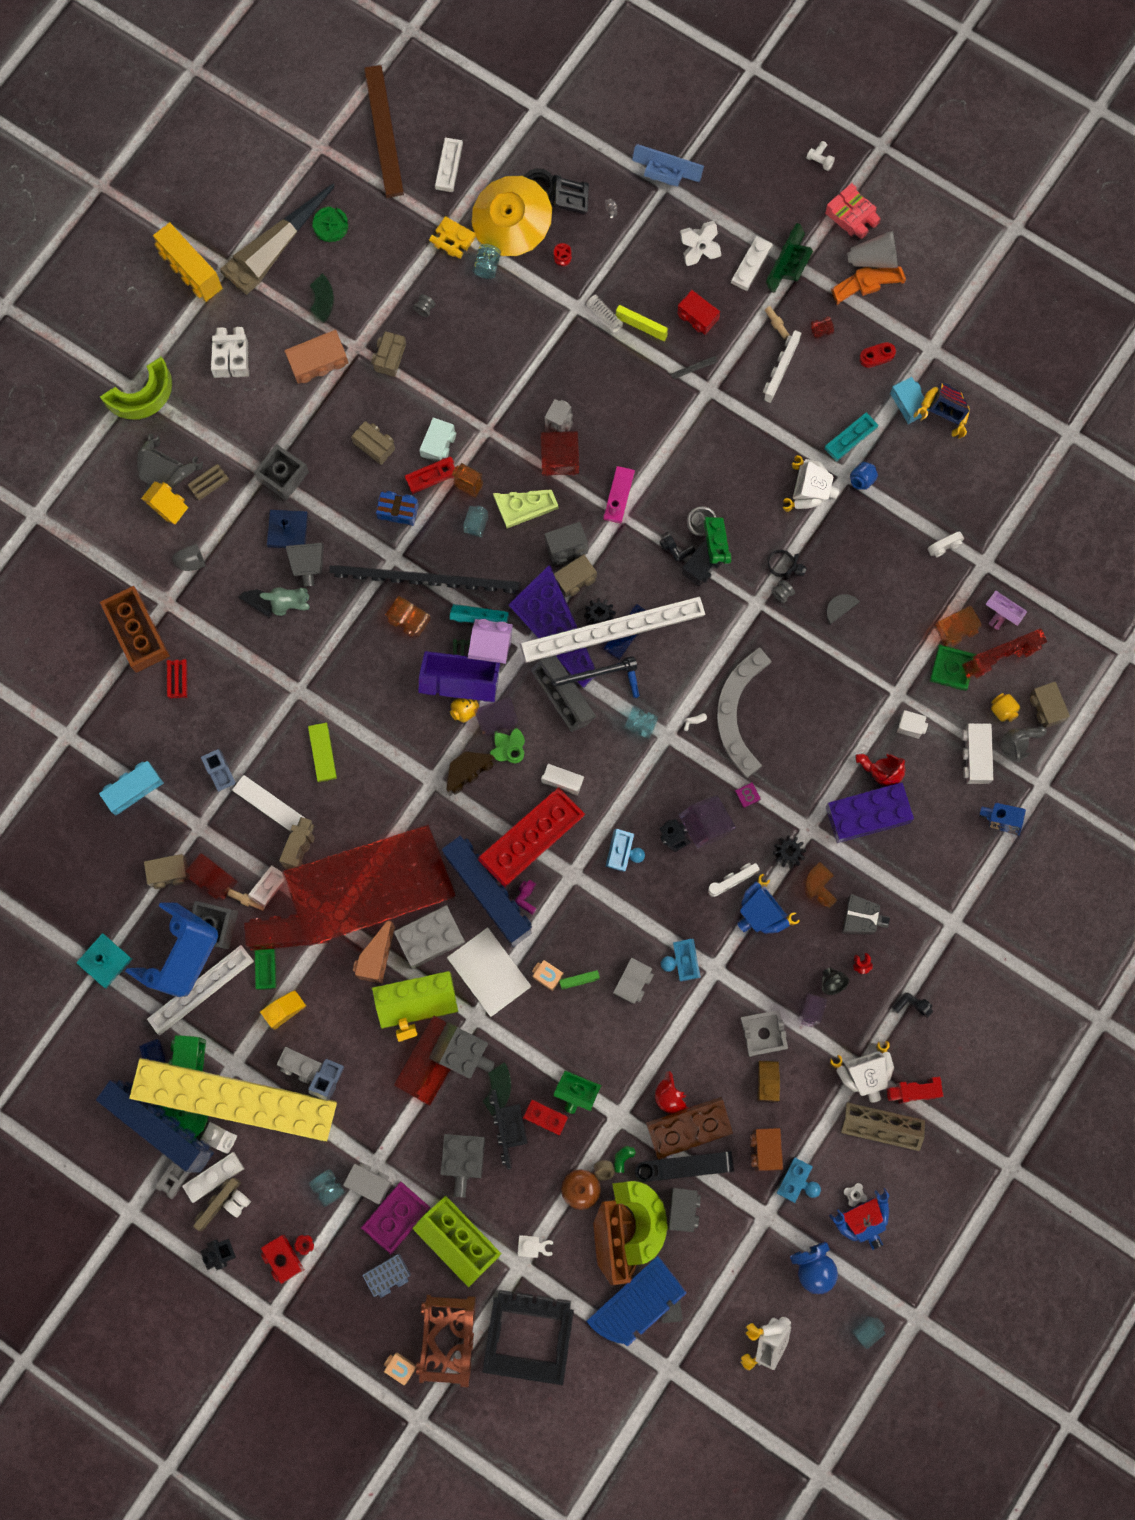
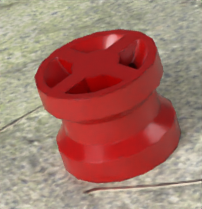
[554,243,572,266]

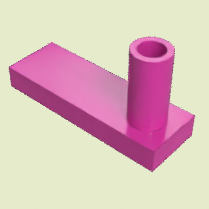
[604,466,635,524]

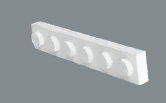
[147,945,254,1035]

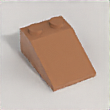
[353,921,395,984]

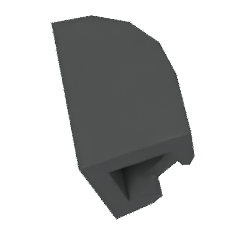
[172,544,206,571]

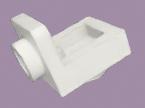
[201,1122,237,1154]

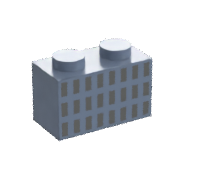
[362,1254,411,1298]

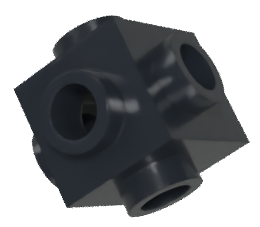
[659,818,691,852]
[200,1239,236,1271]

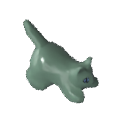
[260,587,310,616]

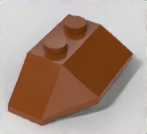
[593,1200,637,1285]

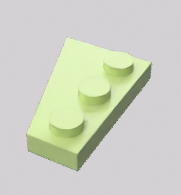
[493,490,559,528]

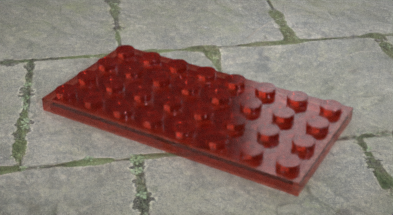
[282,825,456,946]

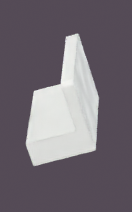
[541,764,584,796]

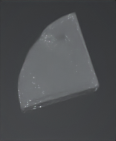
[604,198,617,218]

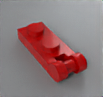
[405,457,460,494]

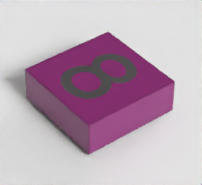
[735,782,761,809]

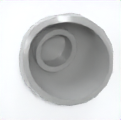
[687,506,717,536]

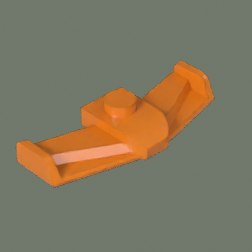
[831,266,906,305]

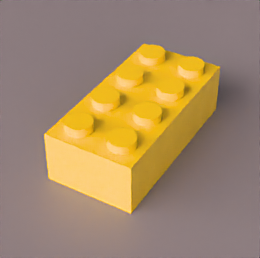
[153,222,223,302]

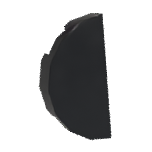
[238,589,273,618]

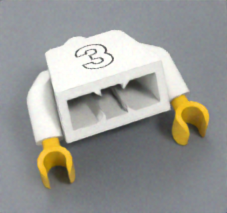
[783,455,839,512]
[830,1041,894,1102]
[741,1317,791,1370]

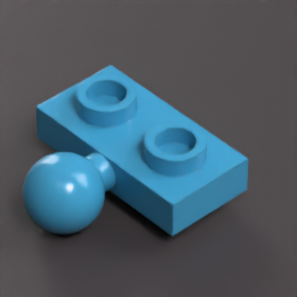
[605,829,645,872]
[661,939,701,982]
[777,1158,821,1203]

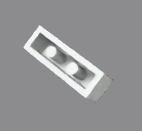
[962,724,993,784]

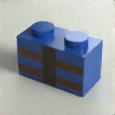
[376,491,419,526]

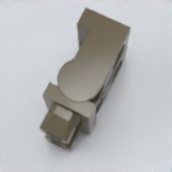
[279,817,315,874]

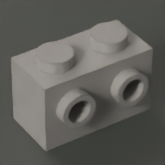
[545,399,573,439]
[277,1047,323,1084]
[343,1162,392,1204]

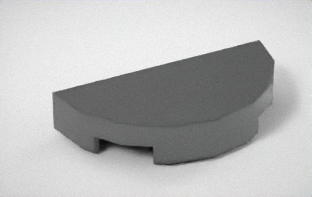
[826,594,860,625]

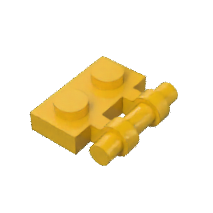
[429,216,476,259]

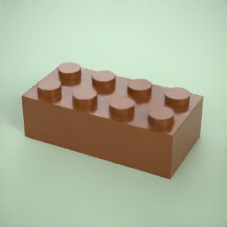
[100,586,170,673]

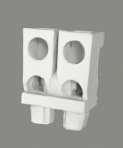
[211,327,249,378]

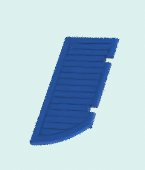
[586,1256,687,1347]

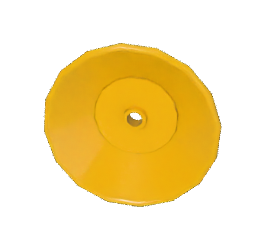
[472,176,552,256]

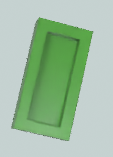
[559,970,600,990]

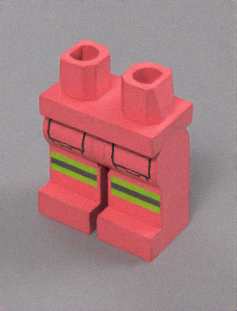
[825,183,881,239]

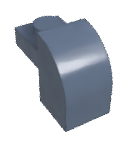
[201,749,236,792]
[308,1059,344,1101]

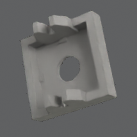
[740,1010,788,1057]

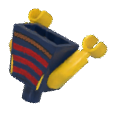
[913,383,970,439]

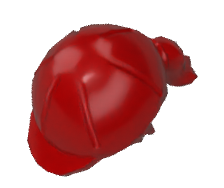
[855,753,906,786]
[655,1071,696,1114]

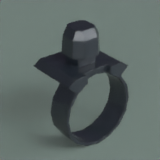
[767,549,807,580]

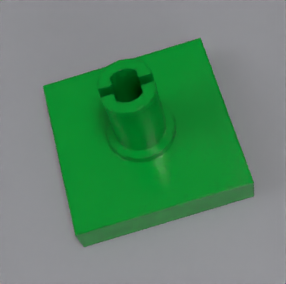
[553,1071,601,1114]

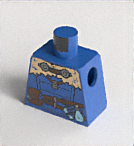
[979,803,1026,836]

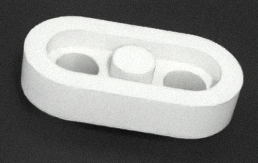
[927,532,964,557]

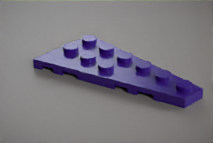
[509,566,595,688]

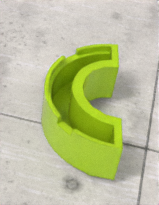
[100,356,172,420]
[613,1181,668,1265]

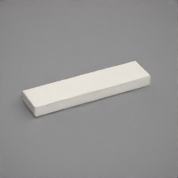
[232,775,305,832]

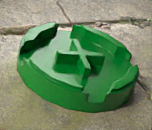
[312,207,348,242]

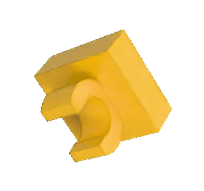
[396,1017,417,1042]

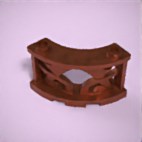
[416,1295,476,1387]

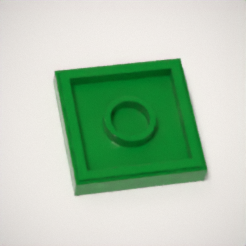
[929,644,976,691]

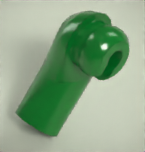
[614,1146,636,1173]

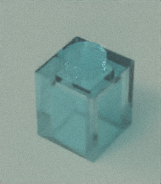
[463,506,489,537]
[851,1316,886,1349]

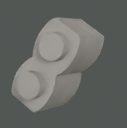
[613,958,654,1004]

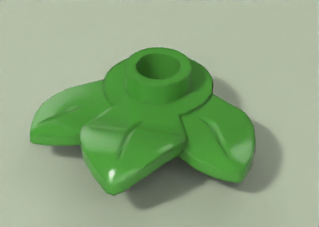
[490,728,525,764]

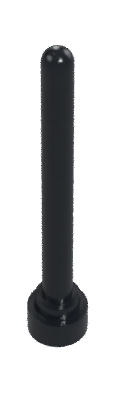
[551,656,637,687]

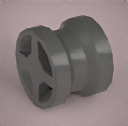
[413,294,436,317]
[771,580,795,604]

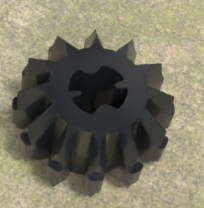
[584,598,616,625]
[773,835,806,869]

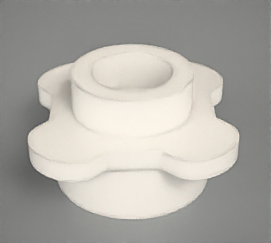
[844,1183,867,1207]

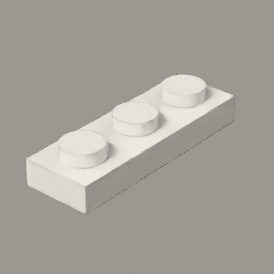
[435,138,463,192]
[731,236,773,291]
[182,1152,244,1203]

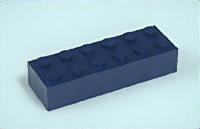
[441,836,532,948]
[96,1080,214,1173]

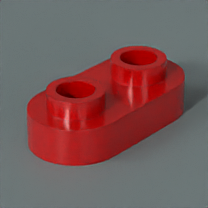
[859,342,896,368]

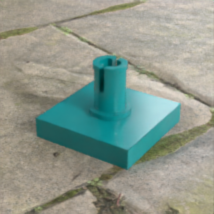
[76,933,132,989]

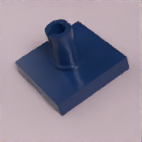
[267,510,308,548]

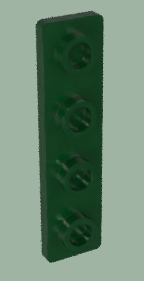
[766,223,813,293]

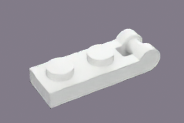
[708,863,760,897]

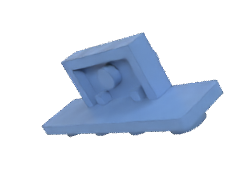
[632,144,704,187]

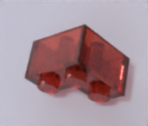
[186,853,238,900]

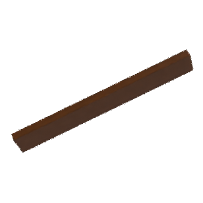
[364,65,404,198]

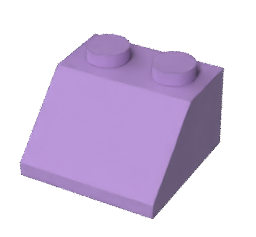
[468,619,513,664]

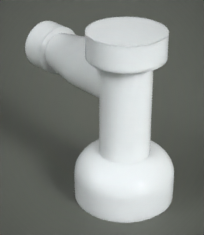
[807,141,835,171]

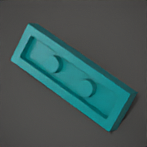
[824,412,879,462]
[450,604,509,623]

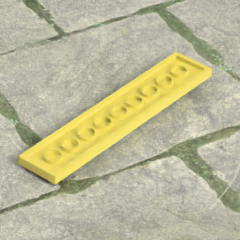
[129,1058,337,1141]

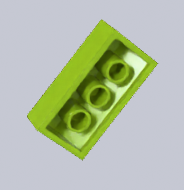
[372,971,459,1029]
[412,1196,502,1287]

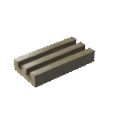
[187,464,229,500]

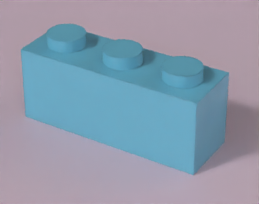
[99,761,164,815]

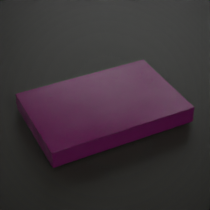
[361,1181,431,1255]

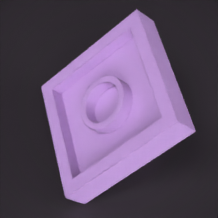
[986,591,1027,630]

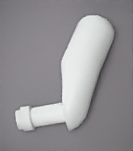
[684,713,707,731]

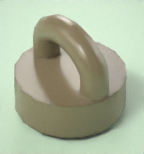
[593,1160,615,1181]

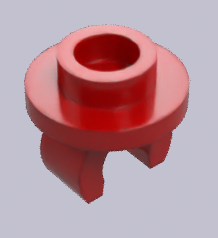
[853,953,873,974]

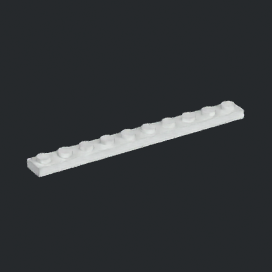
[520,597,705,663]

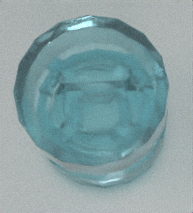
[473,244,501,279]
[624,706,659,739]
[309,1169,346,1207]

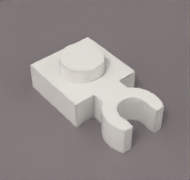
[518,1235,553,1258]

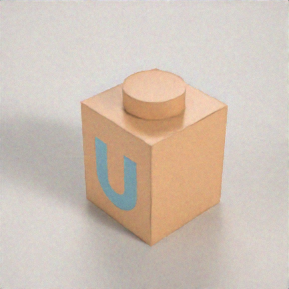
[532,960,564,991]
[384,1353,416,1386]

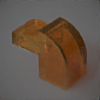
[804,862,837,908]

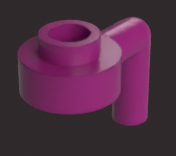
[515,880,537,915]

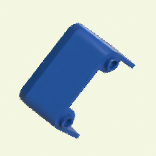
[125,903,218,997]

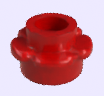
[294,1235,314,1255]

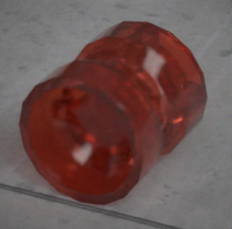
[811,316,834,339]

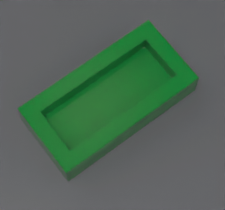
[255,949,276,990]

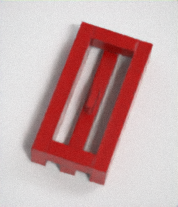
[167,659,187,699]

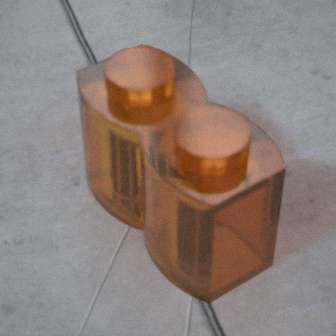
[452,463,483,498]
[386,596,431,637]

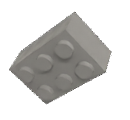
[394,905,465,969]

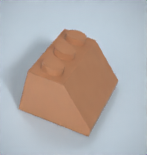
[284,330,349,384]

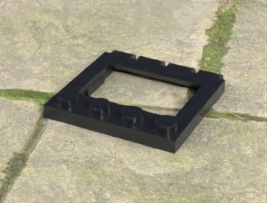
[482,1290,574,1385]

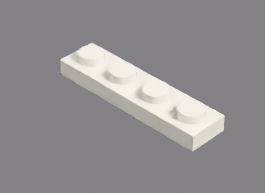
[763,330,801,403]

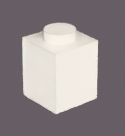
[897,710,928,739]

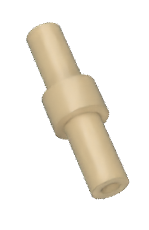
[765,306,789,340]
[227,889,266,911]

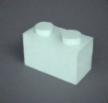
[420,417,457,462]

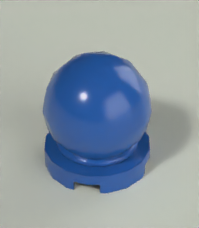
[790,1242,838,1294]

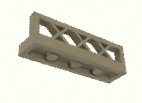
[841,1102,925,1151]

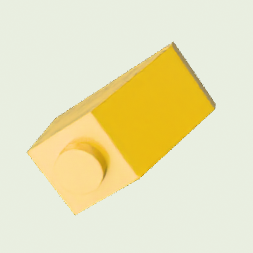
[260,990,306,1030]

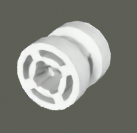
[223,1189,251,1218]

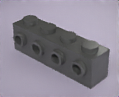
[531,655,596,732]

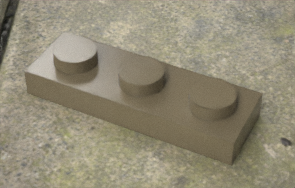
[193,1178,241,1231]

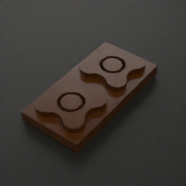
[646,1097,733,1160]

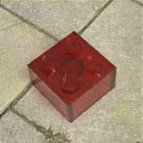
[541,431,579,476]

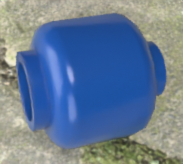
[850,462,878,490]

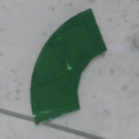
[310,273,334,323]
[483,1062,511,1116]

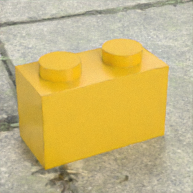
[141,481,188,525]

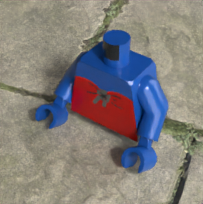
[829,1188,889,1250]

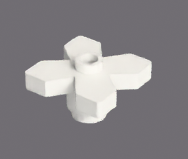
[680,221,721,266]

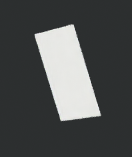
[447,928,532,1017]

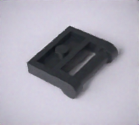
[552,174,589,214]

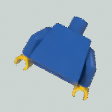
[737,874,800,934]

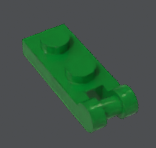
[703,517,731,564]

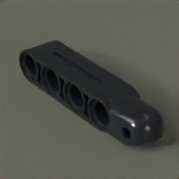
[635,1151,735,1182]

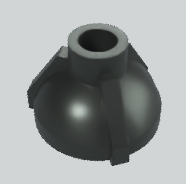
[822,967,850,995]

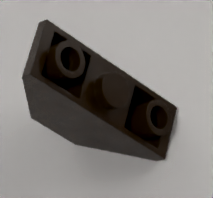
[446,751,496,796]

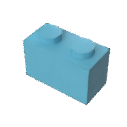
[890,377,929,424]

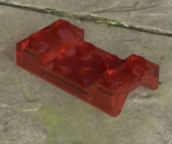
[962,628,1048,679]

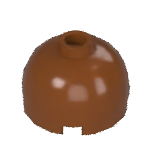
[561,1169,601,1210]

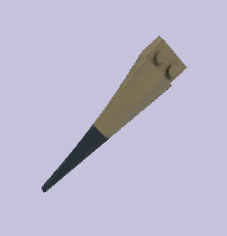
[220,184,334,295]

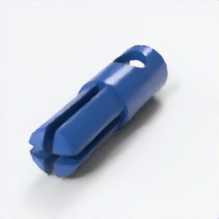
[627,671,640,698]

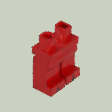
[886,1076,943,1104]

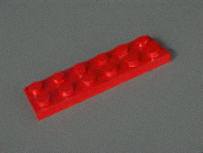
[477,787,585,887]

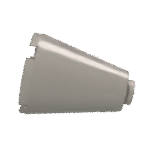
[847,231,898,268]

